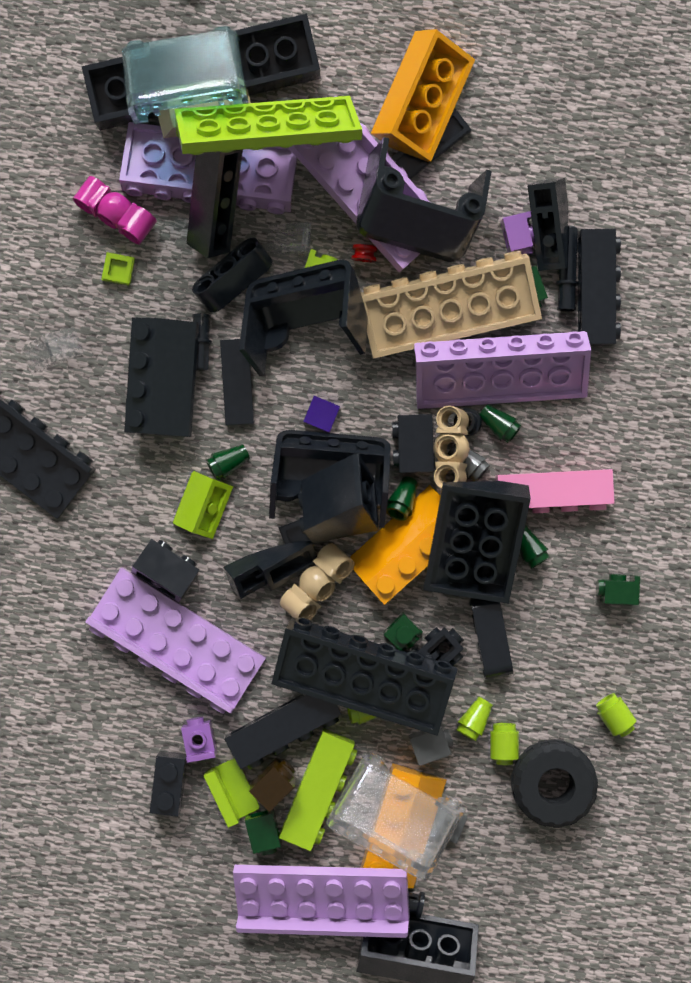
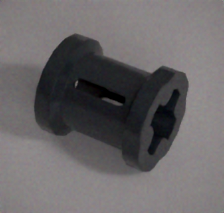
[408,892,425,918]

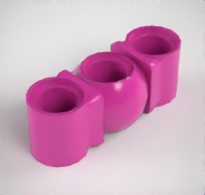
[72,176,157,245]

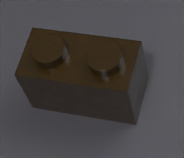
[249,758,296,812]

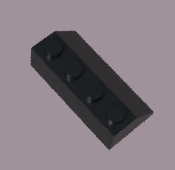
[124,317,199,437]
[356,913,479,983]

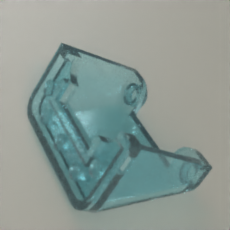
[122,26,249,124]

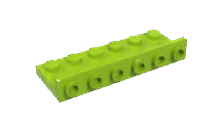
[175,96,362,155]

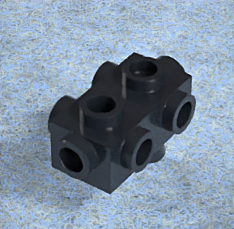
[409,627,464,666]

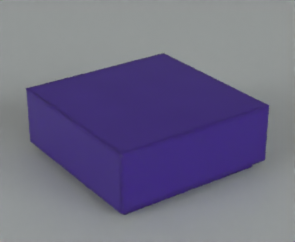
[303,396,340,433]

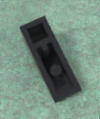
[527,177,568,271]

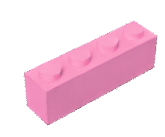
[495,469,614,513]

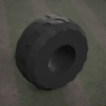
[511,739,598,828]

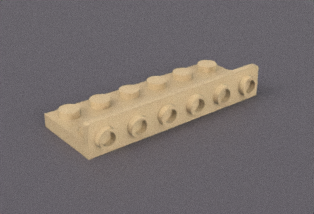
[361,251,542,359]

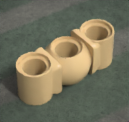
[433,406,470,489]
[280,543,354,621]

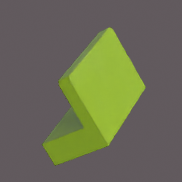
[173,471,233,539]
[204,758,260,828]

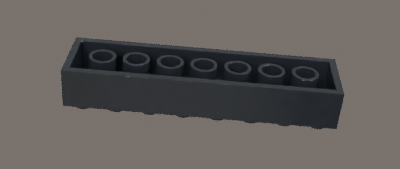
[81,13,321,131]

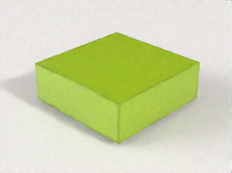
[101,252,135,286]

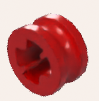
[351,244,378,263]

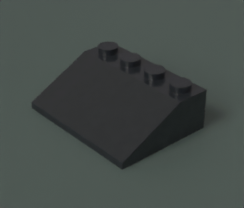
[423,481,531,604]

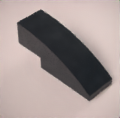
[223,540,317,599]

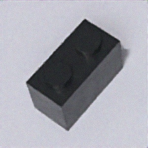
[392,414,434,473]
[131,539,200,603]
[149,751,187,817]

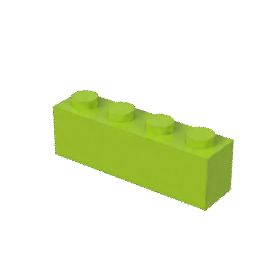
[279,728,358,851]

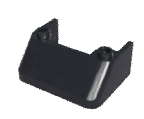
[356,137,492,262]
[239,259,368,376]
[269,430,391,528]

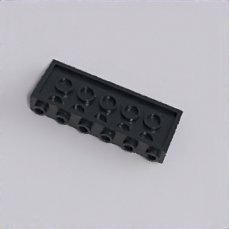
[0,390,96,519]
[271,618,458,736]

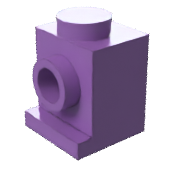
[500,211,534,256]
[181,717,217,763]

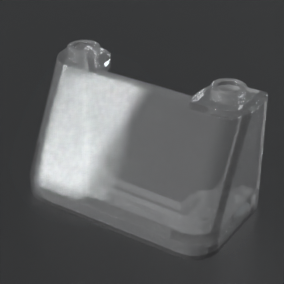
[326,753,466,880]

